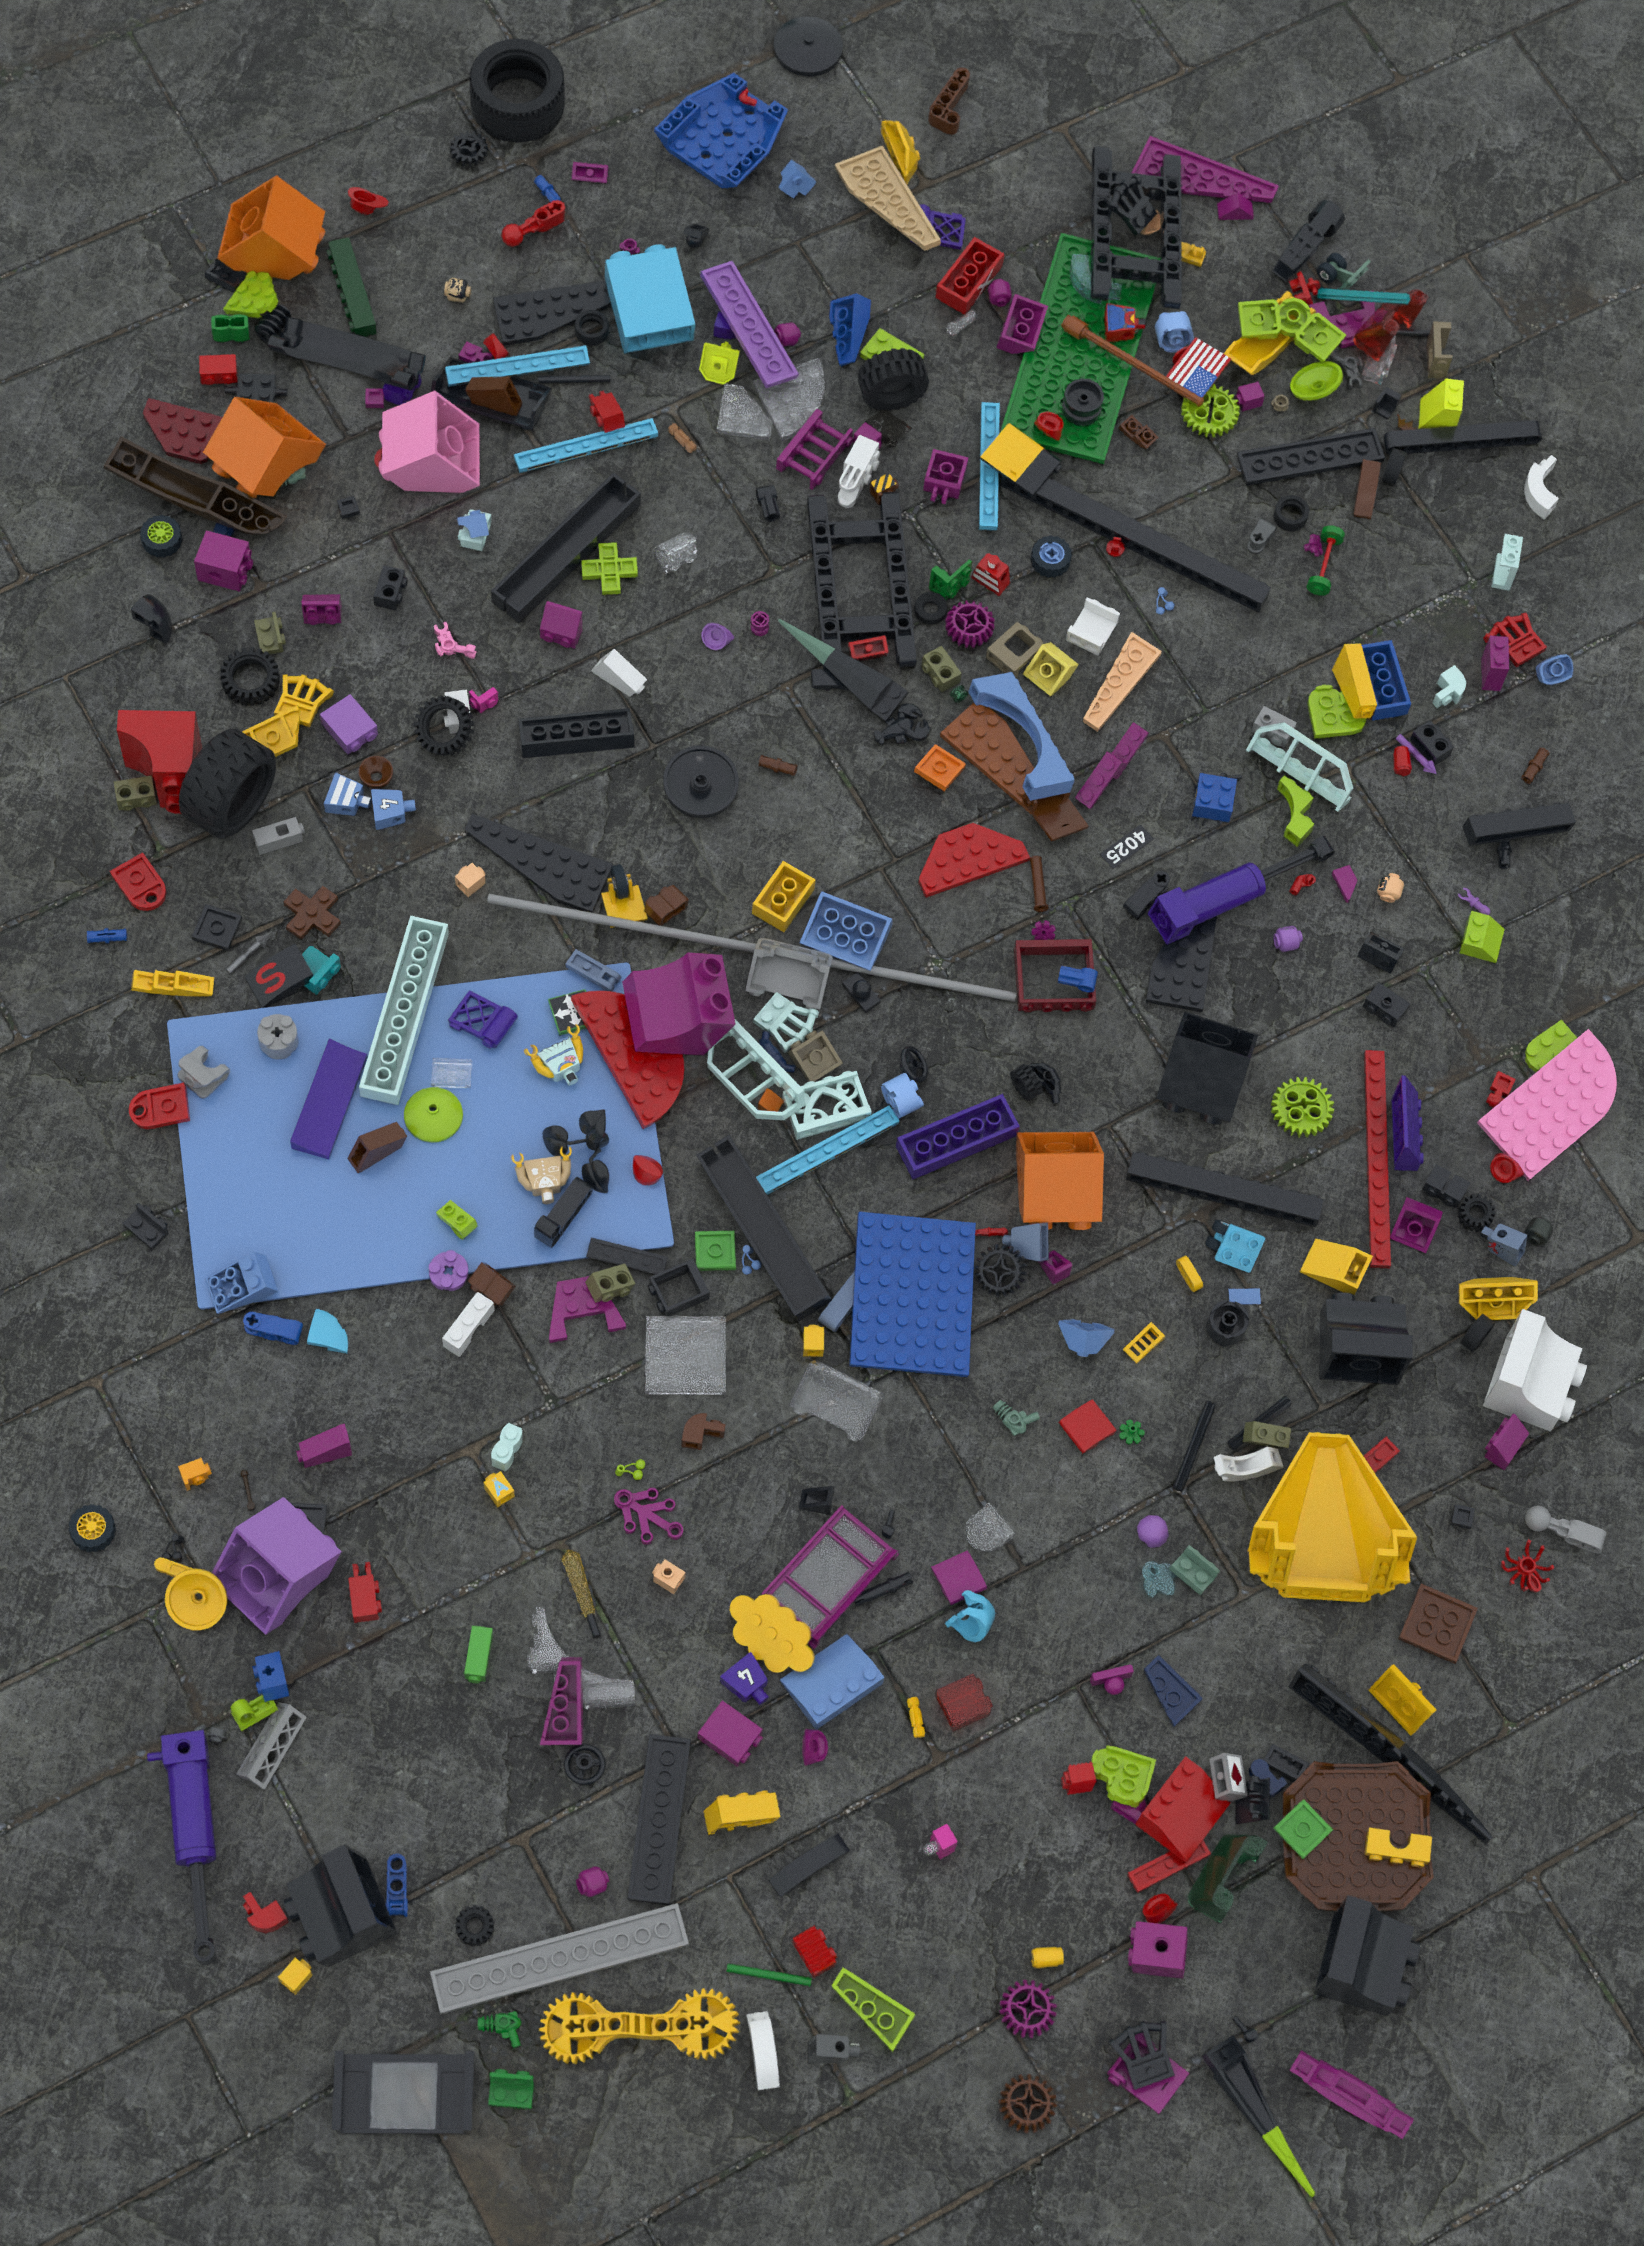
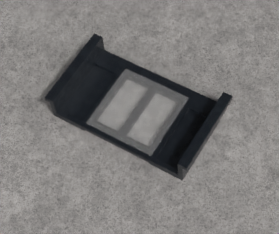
[332,2050,474,2134]

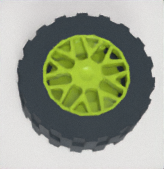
[140,515,182,558]

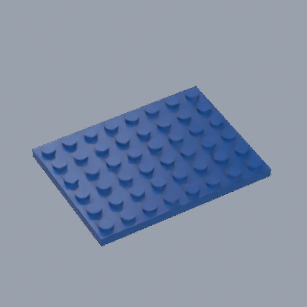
[849,1212,976,1377]

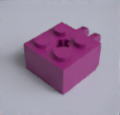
[923,449,969,505]

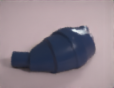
[759,1031,795,1073]

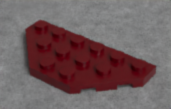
[143,398,223,464]

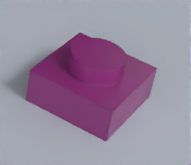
[365,388,384,408]

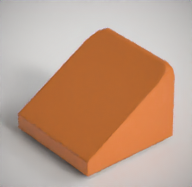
[758,1088,784,1112]

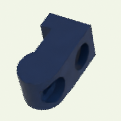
[1248,1759,1288,1799]

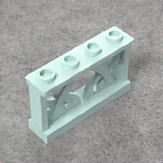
[782,1071,872,1140]

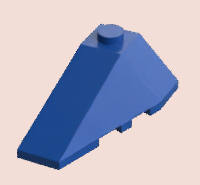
[829,293,871,366]

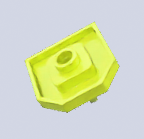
[699,341,740,384]

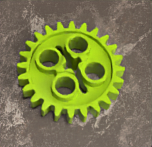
[1181,384,1240,438]
[1271,1077,1334,1138]

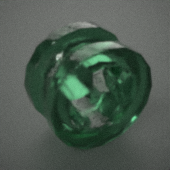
[950,685,969,703]

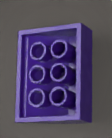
[1391,1075,1424,1171]

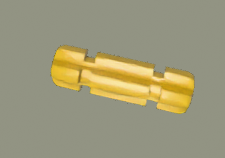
[907,1697,925,1738]

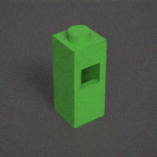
[464,1626,493,1683]

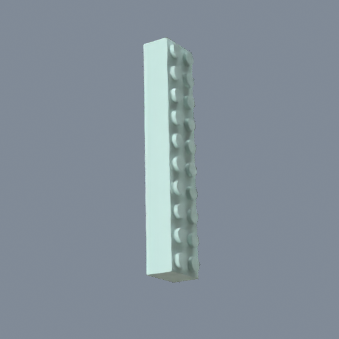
[359,916,449,1105]

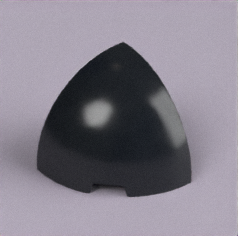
[131,594,172,644]

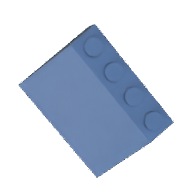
[799,891,893,971]
[780,1634,884,1730]

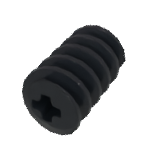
[254,303,291,344]

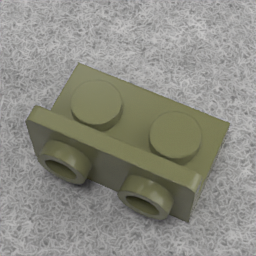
[254,612,286,654]

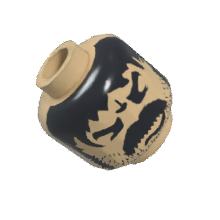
[444,278,471,303]

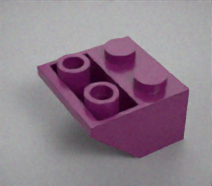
[302,594,342,625]
[1484,1414,1529,1470]

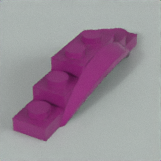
[1290,2051,1414,2139]

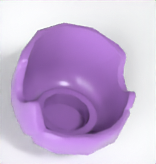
[1137,1515,1169,1548]

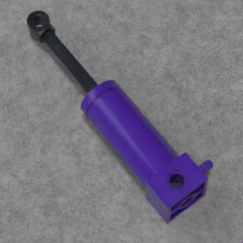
[1148,836,1335,945]
[147,1730,217,1965]

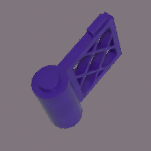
[911,204,966,250]
[448,990,518,1049]

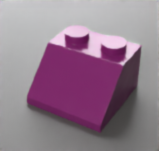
[540,601,583,648]
[1390,1197,1443,1253]

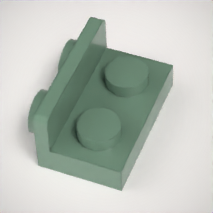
[1169,1545,1220,1595]

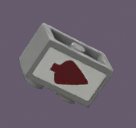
[1210,1753,1248,1802]

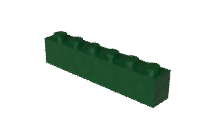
[326,237,377,337]

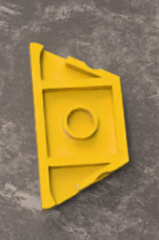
[242,705,300,757]

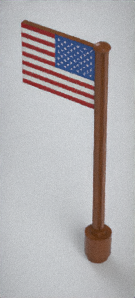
[1061,315,1231,407]

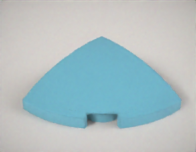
[307,1309,348,1354]

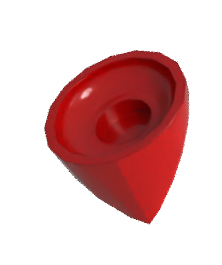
[483,333,510,359]
[1034,412,1064,441]
[1490,1153,1524,1183]
[632,1155,663,1186]
[1143,1893,1178,1924]

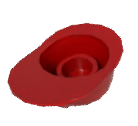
[348,187,389,215]

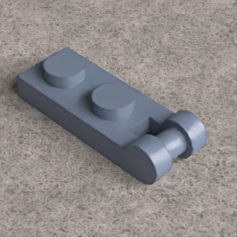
[565,949,621,991]

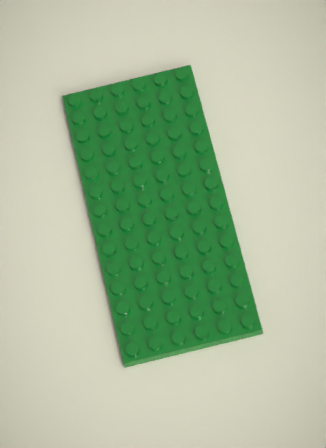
[1000,233,1161,464]

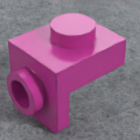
[468,687,498,713]

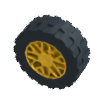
[69,1504,116,1552]

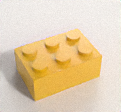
[752,861,816,932]

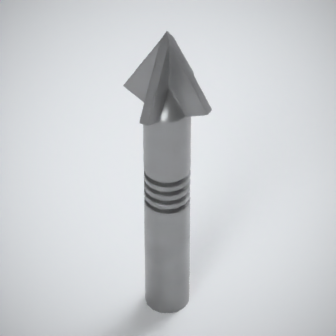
[225,934,269,975]

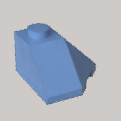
[1058,1319,1115,1357]

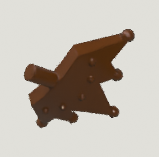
[1397,414,1417,430]

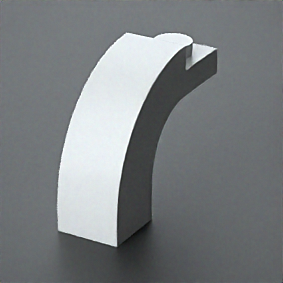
[1524,455,1559,520]
[1214,1447,1283,1482]
[747,2011,780,2090]

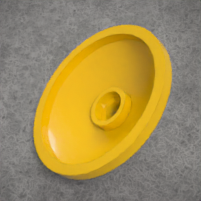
[165,1569,227,1630]

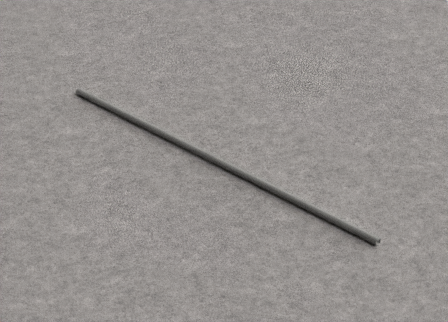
[487,893,1017,1002]

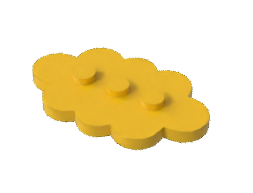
[730,1594,815,1673]

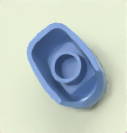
[1536,654,1574,685]

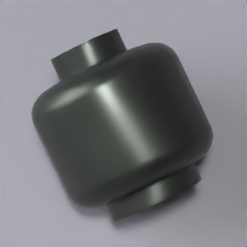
[1524,1217,1553,1246]

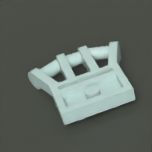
[753,992,819,1053]

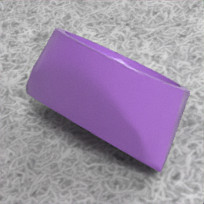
[701,623,734,650]

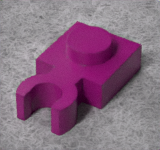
[459,342,493,363]

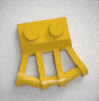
[274,674,334,727]

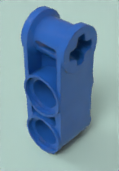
[243,1312,303,1345]
[386,1854,408,1917]

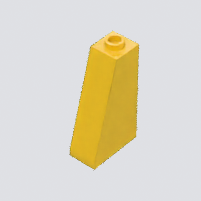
[1332,644,1377,719]

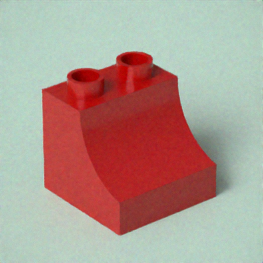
[117,710,202,814]

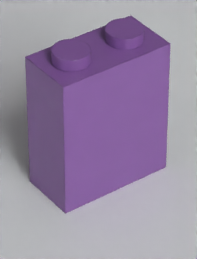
[320,694,378,755]

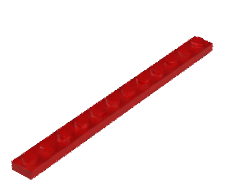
[1364,1050,1391,1269]

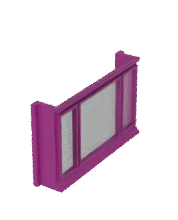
[761,1505,899,1650]

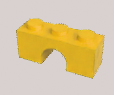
[1364,1828,1432,1867]

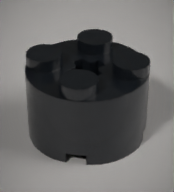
[1206,1300,1249,1347]

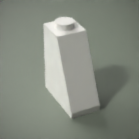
[591,649,647,697]

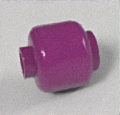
[988,279,1012,307]
[774,322,801,347]
[576,1866,609,1897]

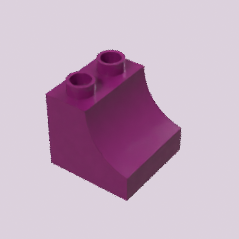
[622,952,736,1055]

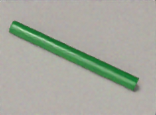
[726,1963,812,1986]

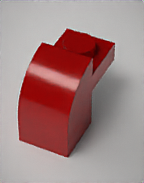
[242,1892,289,1933]

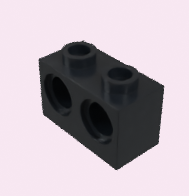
[373,565,408,610]
[1410,720,1454,766]

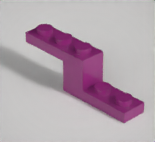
[1075,722,1149,809]

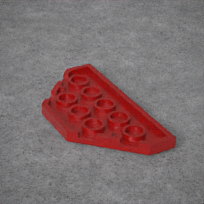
[918,823,1030,898]

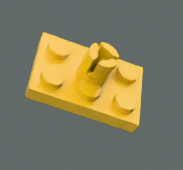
[1369,1664,1436,1736]

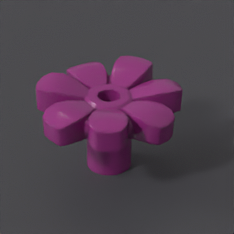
[1304,534,1323,557]
[1031,920,1056,940]

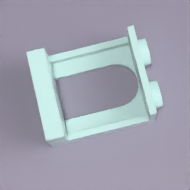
[1491,534,1523,591]

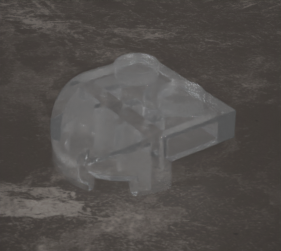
[966,1502,1017,1552]

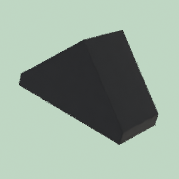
[799,1486,835,1515]

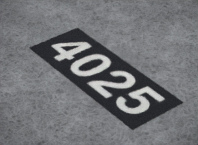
[1100,824,1154,869]

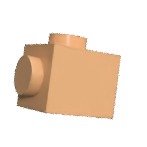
[455,863,485,897]
[652,1560,685,1594]

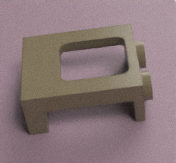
[1427,321,1452,379]
[986,621,1044,678]

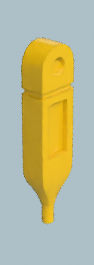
[154,1558,193,1577]

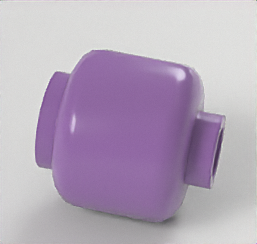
[1273,925,1303,952]

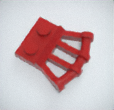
[1483,612,1547,668]

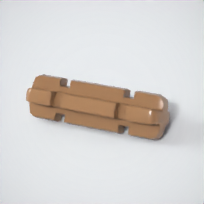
[668,423,697,453]

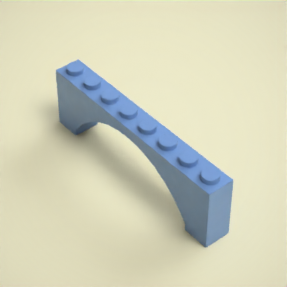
[969,672,1074,801]

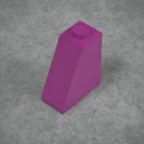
[296,1424,352,1468]

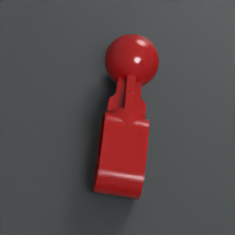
[501,200,565,247]

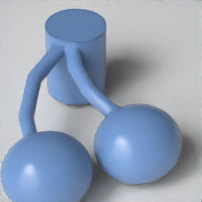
[1156,587,1175,614]
[742,1245,762,1274]

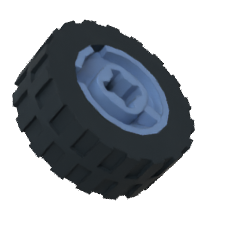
[1031,536,1072,578]

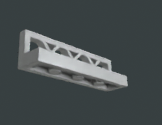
[236,1702,307,1790]

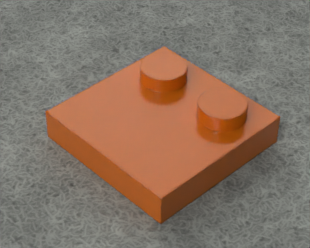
[914,744,966,791]

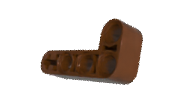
[928,68,970,135]

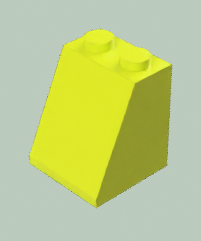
[1418,379,1464,429]

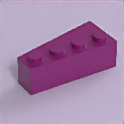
[540,1657,583,1745]

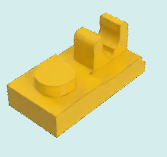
[1182,242,1206,267]

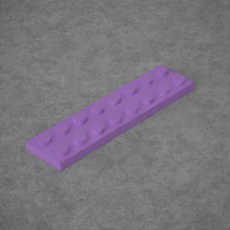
[700,261,799,389]

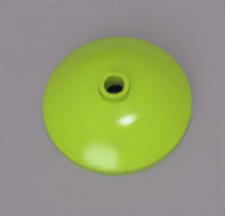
[1290,361,1343,401]
[404,1087,463,1143]

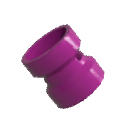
[751,611,769,636]

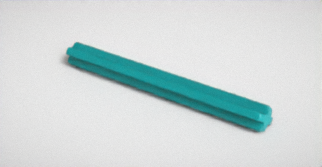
[1317,288,1411,304]

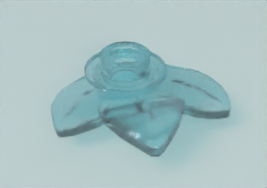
[1142,1561,1177,1597]

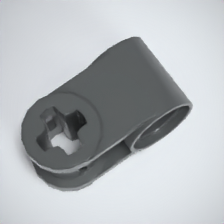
[1247,518,1277,554]

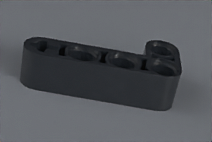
[534,1177,594,1248]

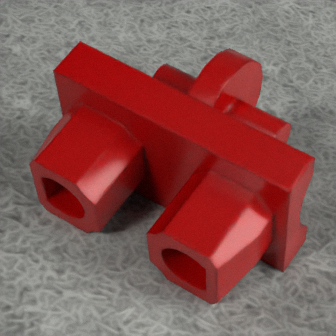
[1289,271,1321,306]

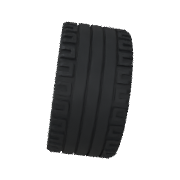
[469,39,565,143]

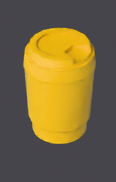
[1031,1947,1064,1969]

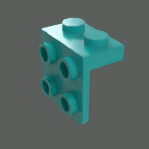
[302,946,341,995]

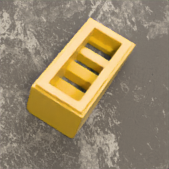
[1123,1322,1165,1364]

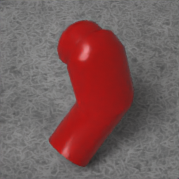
[1289,874,1316,895]

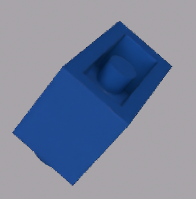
[252,1651,289,1702]

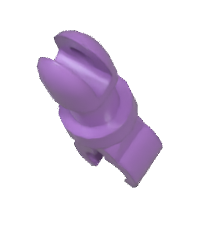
[1458,888,1490,915]

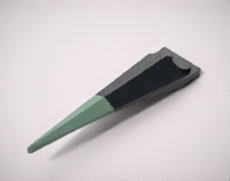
[778,619,909,722]

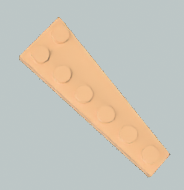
[1083,632,1162,732]

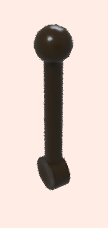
[240,1470,255,1511]

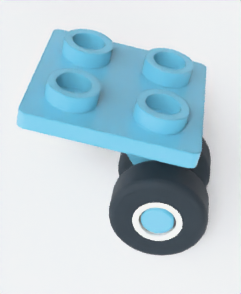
[1205,1220,1265,1273]

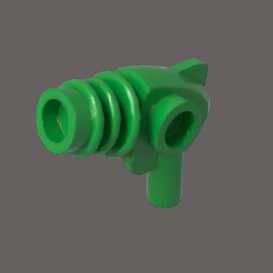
[478,2011,522,2049]

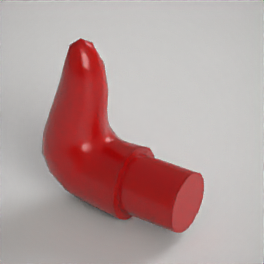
[739,88,757,107]

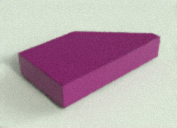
[1332,865,1358,903]

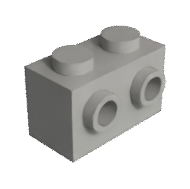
[1251,706,1297,748]

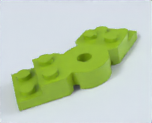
[1238,298,1346,363]

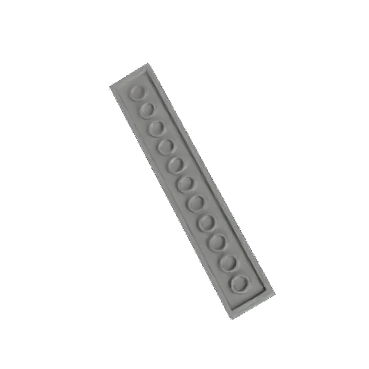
[430,1903,689,2014]

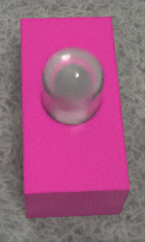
[923,1824,958,1859]

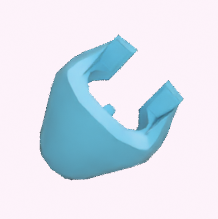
[945,1590,995,1642]

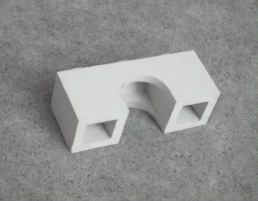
[442,1292,494,1357]

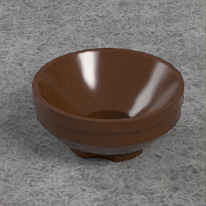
[359,756,393,789]

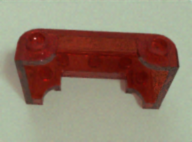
[1353,289,1429,362]

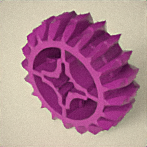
[945,600,995,649]
[999,1980,1057,2038]

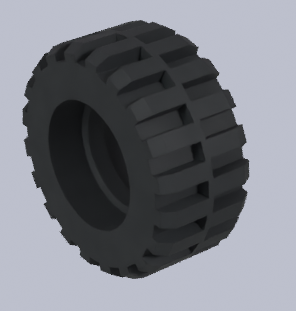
[857,348,929,411]

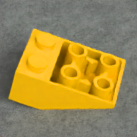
[1300,1239,1373,1295]

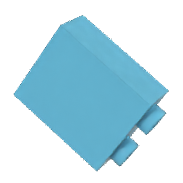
[604,245,695,353]

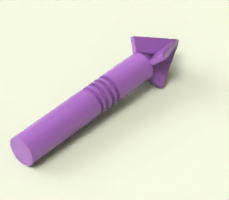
[1396,734,1437,774]

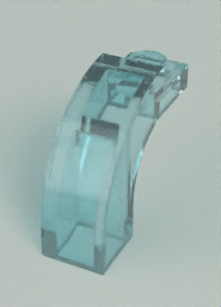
[1070,253,1122,304]

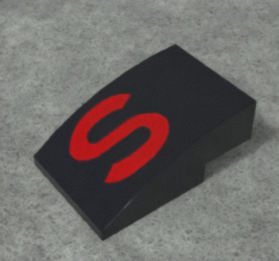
[245,944,313,1008]

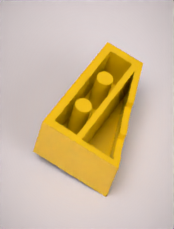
[704,1791,780,1835]

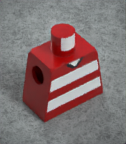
[971,553,1010,596]

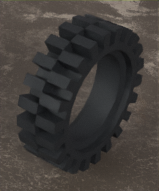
[220,647,280,706]
[414,696,474,756]

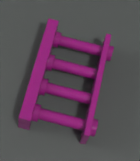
[776,409,854,490]

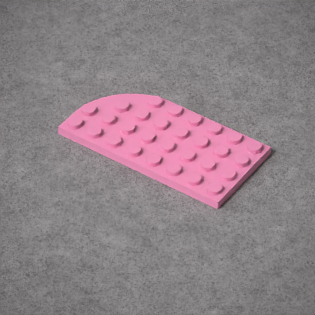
[1477,1029,1617,1181]

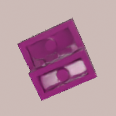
[931,1550,987,1605]

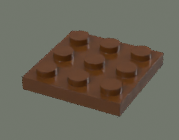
[1398,1583,1478,1664]

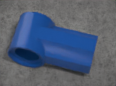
[1058,966,1098,992]

